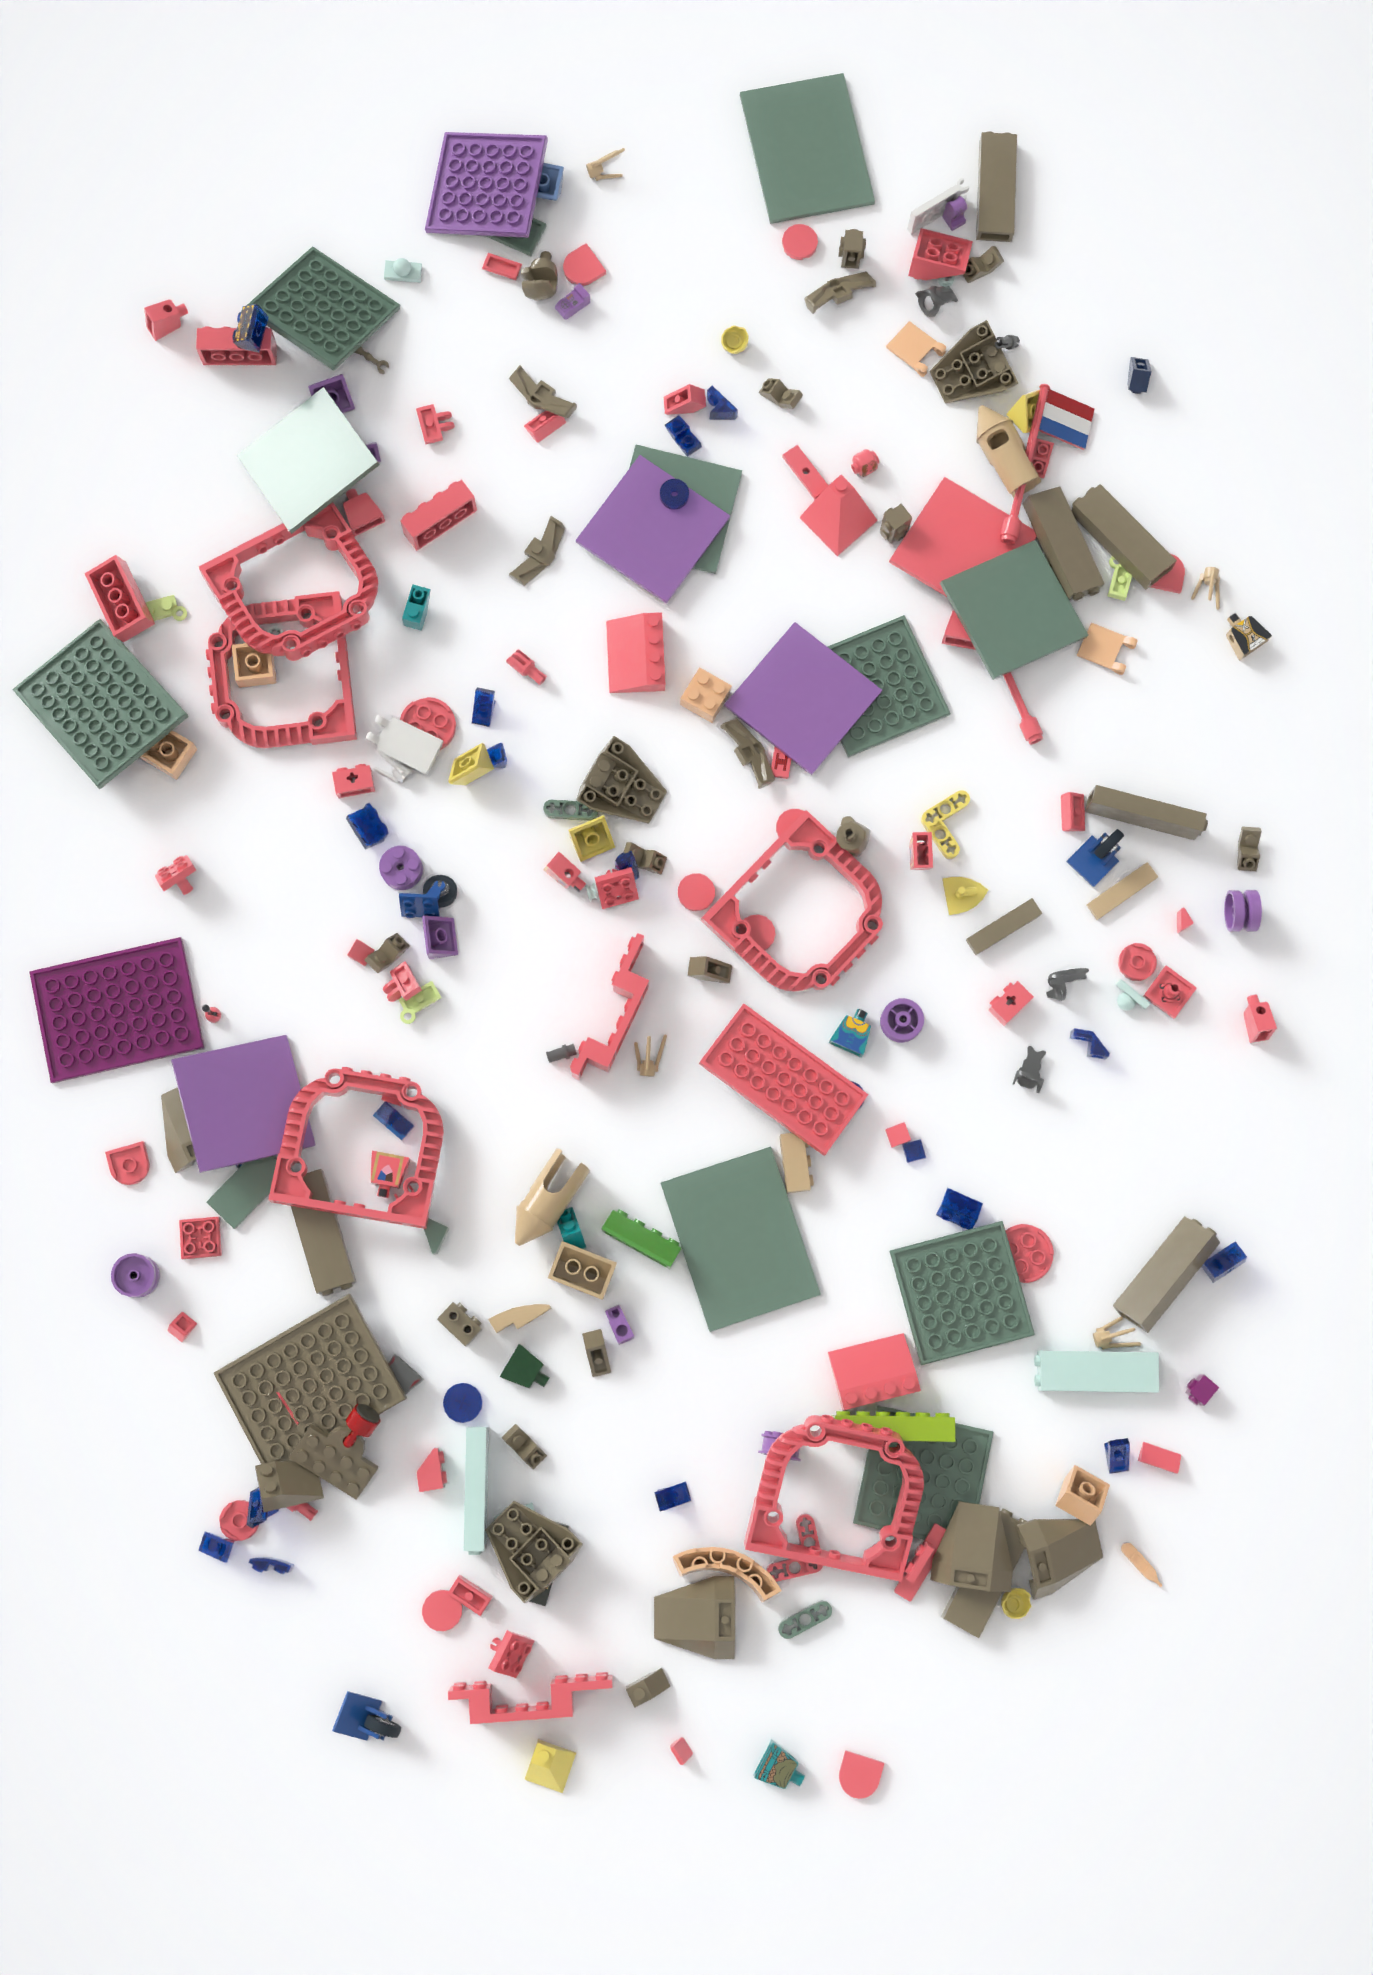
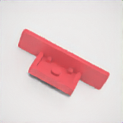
[894,1523,946,1602]

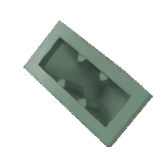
[424,1218,450,1255]

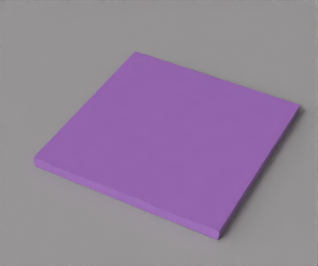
[424,132,548,238]
[575,455,730,604]
[724,622,882,776]
[171,1034,316,1173]

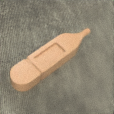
[1121,1542,1162,1587]

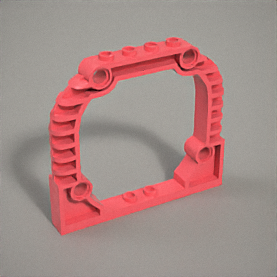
[199,502,378,661]
[206,591,357,748]
[700,810,883,991]
[268,1067,444,1229]
[744,1415,924,1582]

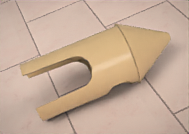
[976,405,1041,498]
[515,1148,591,1246]

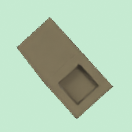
[963,246,1004,283]
[758,378,803,409]
[1237,826,1262,872]
[621,842,667,875]
[364,933,410,974]
[501,1423,547,1470]

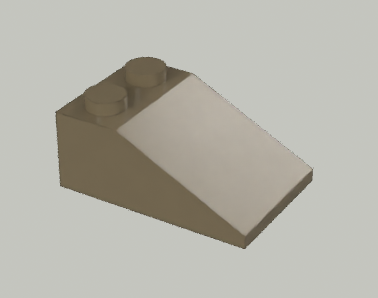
[255,1461,324,1512]

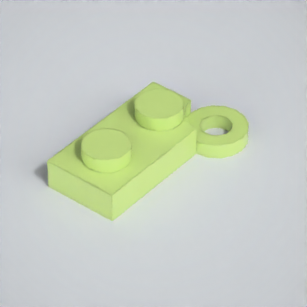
[1107,556,1132,601]
[145,595,187,621]
[399,981,442,1024]

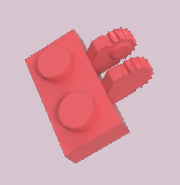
[416,404,455,445]
[383,961,422,1002]

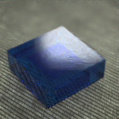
[902,1139,926,1163]

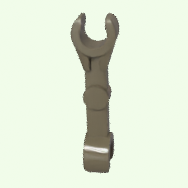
[354,346,389,374]

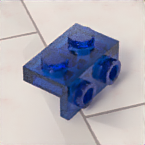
[345,803,389,850]
[936,1187,983,1230]

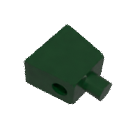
[499,1344,550,1389]

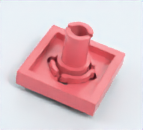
[155,855,196,895]
[594,867,639,909]
[1143,965,1197,1019]
[488,1630,535,1678]

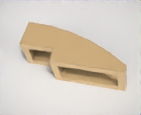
[488,1304,552,1333]

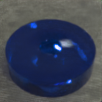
[660,479,689,510]

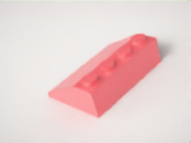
[606,612,666,693]
[828,1333,921,1410]

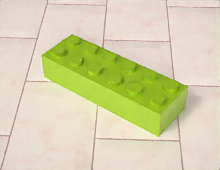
[831,1411,955,1442]

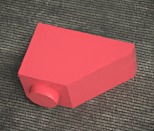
[663,384,706,415]

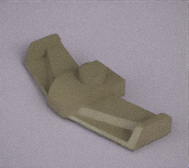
[804,271,876,314]
[509,365,577,418]
[509,516,566,586]
[720,718,775,789]

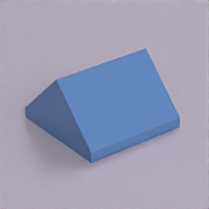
[537,163,564,201]

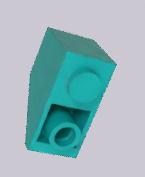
[402,584,431,631]
[557,1207,587,1249]

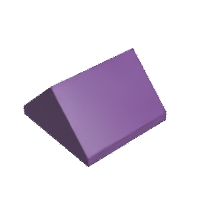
[308,374,355,413]
[422,916,458,959]

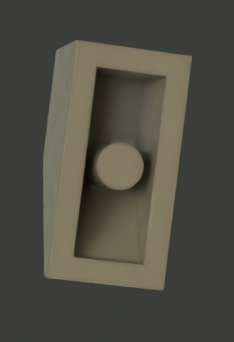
[687,956,732,984]
[582,1329,612,1377]
[626,1668,671,1708]

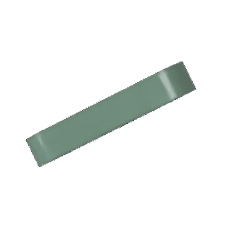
[543,799,598,821]
[778,1600,832,1639]

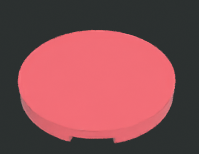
[400,697,456,750]
[1005,1224,1054,1283]

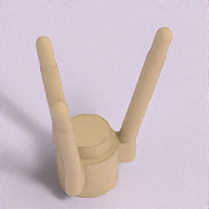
[586,148,625,181]
[1191,567,1220,610]
[634,1034,667,1077]
[1092,1316,1141,1350]

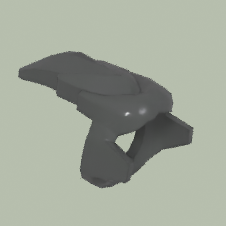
[915,286,958,318]
[1046,968,1089,1001]
[1012,1046,1046,1093]

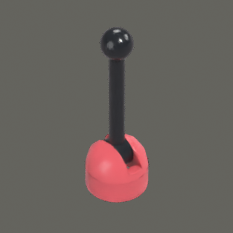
[202,1004,222,1023]

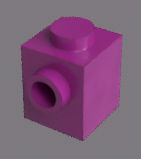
[1185,1374,1220,1406]

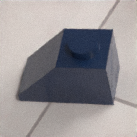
[1127,357,1152,394]

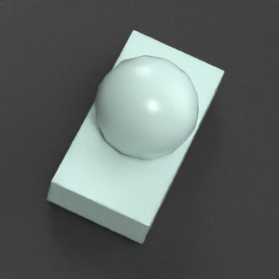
[384,258,422,283]
[1115,979,1150,1011]

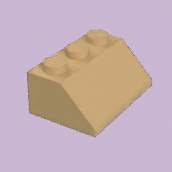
[548,1241,617,1300]

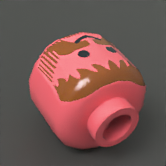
[851,449,879,477]

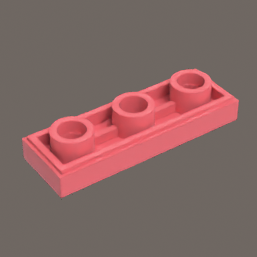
[782,445,828,500]

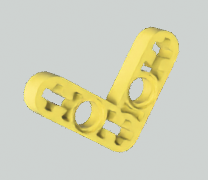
[921,790,970,859]

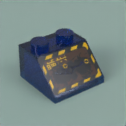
[232,304,269,353]

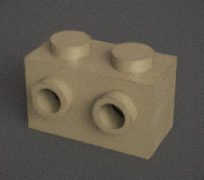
[838,229,866,269]
[880,504,913,543]
[437,1302,483,1347]

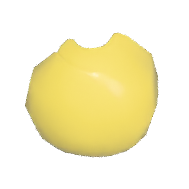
[721,325,749,354]
[1001,1587,1032,1619]

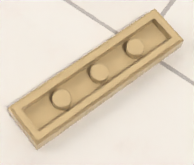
[1086,862,1158,920]

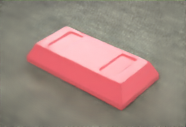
[482,253,522,280]

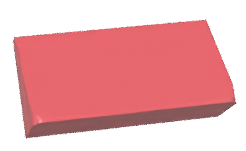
[524,410,566,443]
[1061,792,1085,831]
[1137,1442,1181,1474]
[447,1575,493,1616]

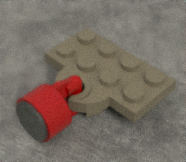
[289,1404,381,1500]

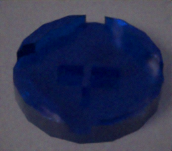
[443,1383,483,1423]

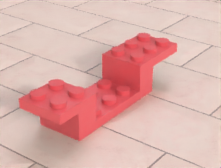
[570,933,649,1080]
[448,1672,613,1724]

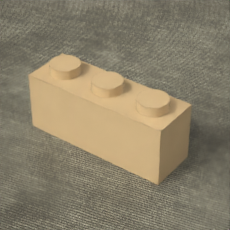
[779,1133,814,1194]

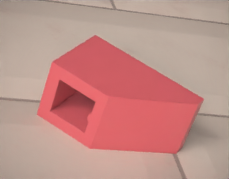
[416,1447,448,1492]

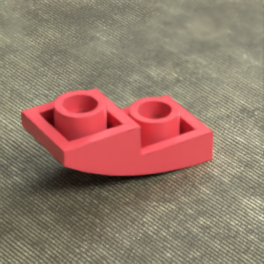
[1031,438,1054,479]

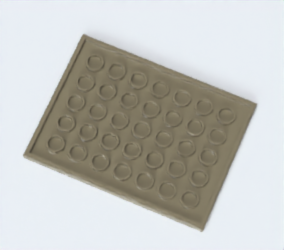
[213,1294,408,1464]

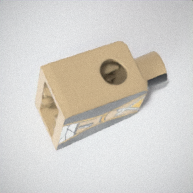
[1226,613,1272,661]

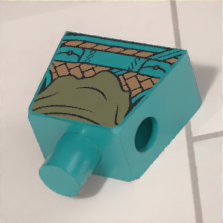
[753,1739,805,1789]

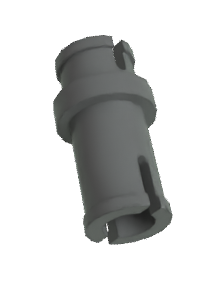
[995,334,1020,350]
[546,1043,577,1063]

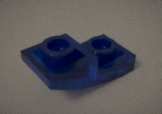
[664,415,702,457]
[615,851,639,880]
[248,1557,295,1575]

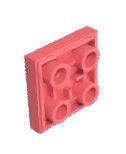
[179,1216,222,1260]

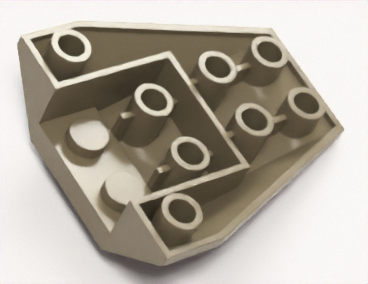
[929,320,1019,404]
[576,736,667,824]
[161,1087,196,1173]
[485,1501,583,1603]
[930,1501,1013,1592]
[1017,1519,1103,1600]
[654,1576,735,1659]

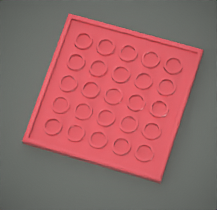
[889,477,1037,597]

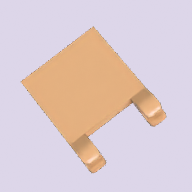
[886,321,947,377]
[1077,622,1138,675]

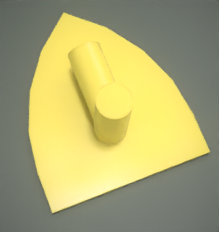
[942,877,989,915]

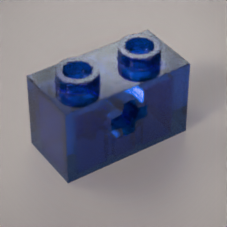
[1202,1241,1247,1283]

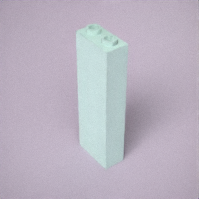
[1034,1350,1159,1393]
[463,1427,489,1555]

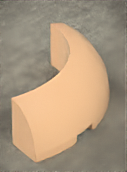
[673,1547,782,1603]

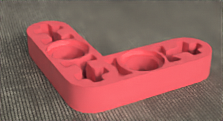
[766,1514,823,1582]

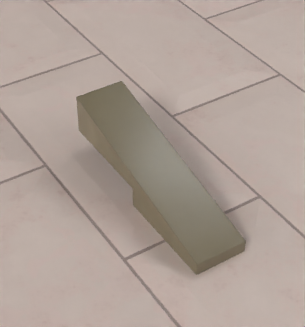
[966,898,1043,955]

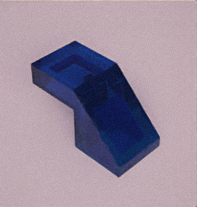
[1069,1028,1110,1060]

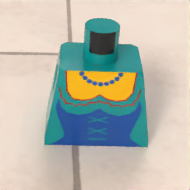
[828,1009,871,1058]

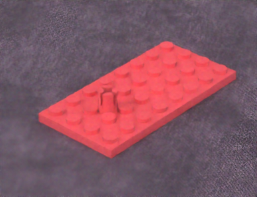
[699,1003,869,1156]

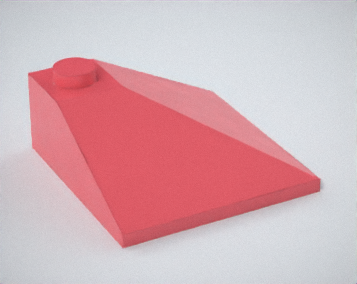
[908,228,973,280]
[800,474,877,557]

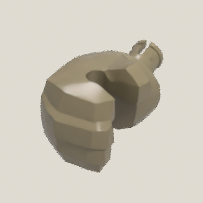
[521,251,558,301]
[836,816,871,857]

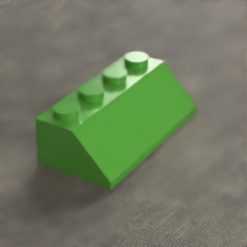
[601,1209,681,1270]

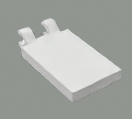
[907,178,970,235]
[366,715,444,775]

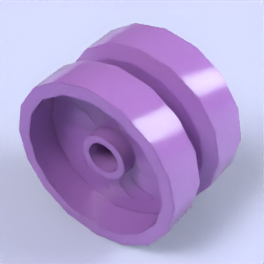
[1224,890,1262,932]
[111,1253,160,1298]

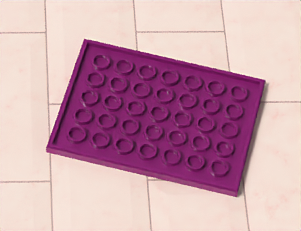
[29,937,205,1084]

